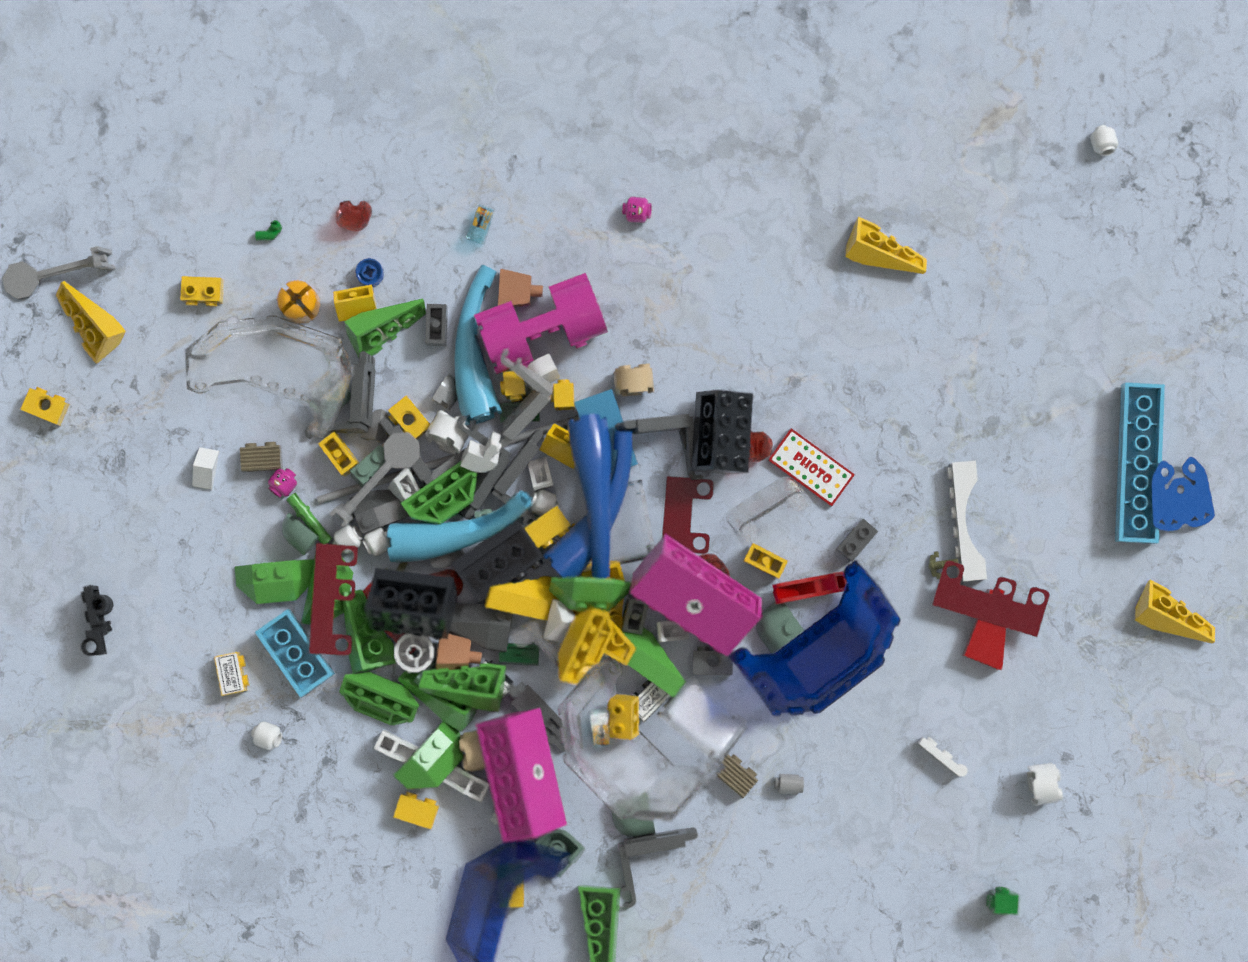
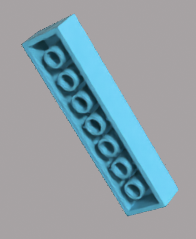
[1115,382,1165,544]

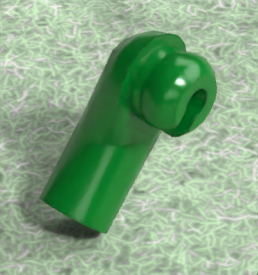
[255,220,282,241]

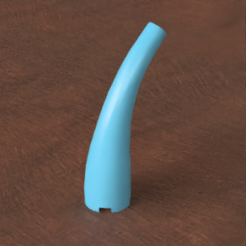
[454,265,502,425]
[387,491,532,563]

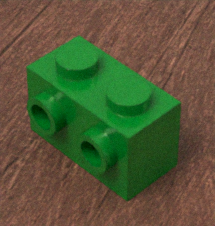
[986,887,1019,915]

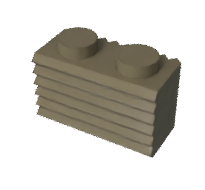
[240,442,283,472]
[712,754,758,798]

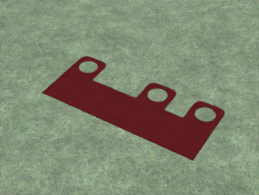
[662,476,714,554]
[932,561,1050,637]

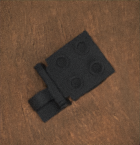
[81,585,114,656]

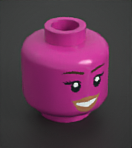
[622,197,652,223]
[268,468,297,498]

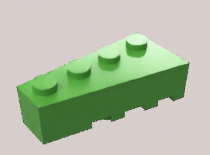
[578,885,621,962]

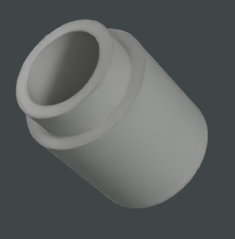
[774,774,804,795]

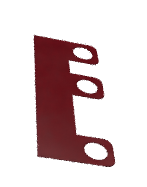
[309,543,358,655]

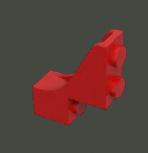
[772,571,848,604]

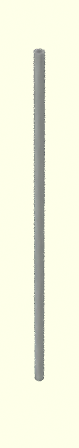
[317,403,620,504]

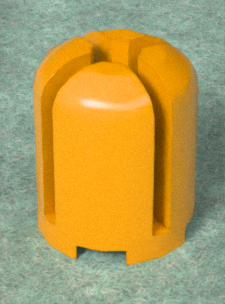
[277,280,320,324]

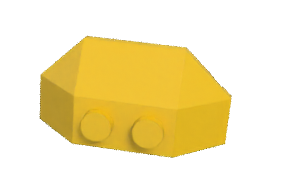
[558,608,613,685]

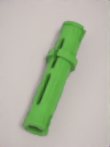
[286,492,333,544]

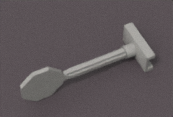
[2,246,116,299]
[329,432,420,527]

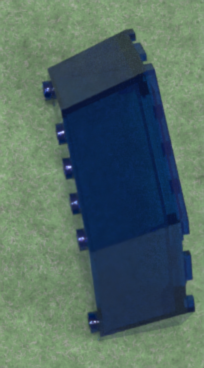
[729,559,901,717]
[445,839,571,962]

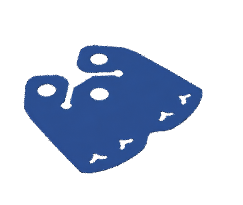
[1152,457,1215,531]

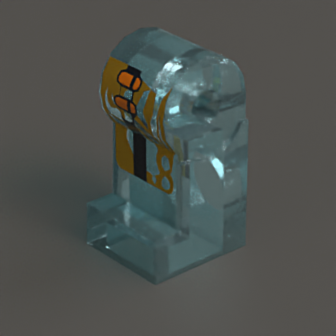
[466,204,494,245]
[588,709,610,748]

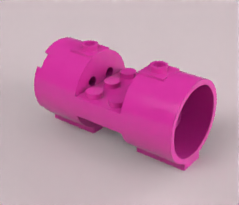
[474,273,608,374]

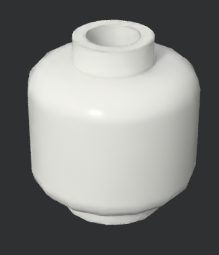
[1090,125,1118,156]
[530,489,559,516]
[333,525,363,554]
[362,527,390,556]
[251,722,282,750]

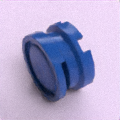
[355,258,384,287]

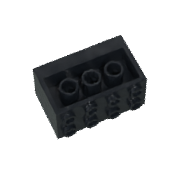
[691,390,753,474]
[451,519,545,604]
[365,568,458,640]

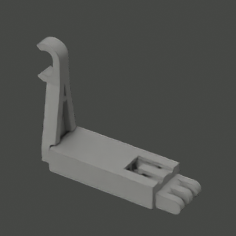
[499,348,552,448]

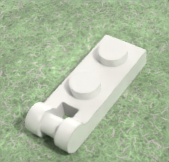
[917,737,968,777]

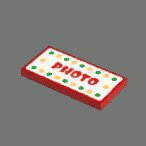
[768,428,855,507]

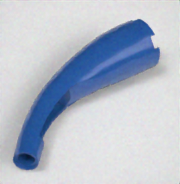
[567,414,611,579]
[543,430,633,578]

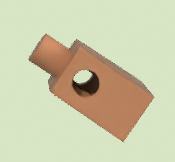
[498,269,543,307]
[436,634,482,670]

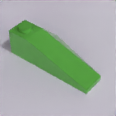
[344,299,426,358]
[342,589,397,674]
[622,627,686,698]
[419,663,506,712]
[398,670,478,732]

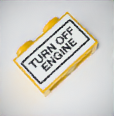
[214,652,250,696]

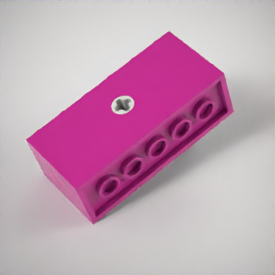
[630,534,762,657]
[476,708,567,842]

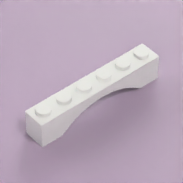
[947,461,987,582]
[374,730,490,802]

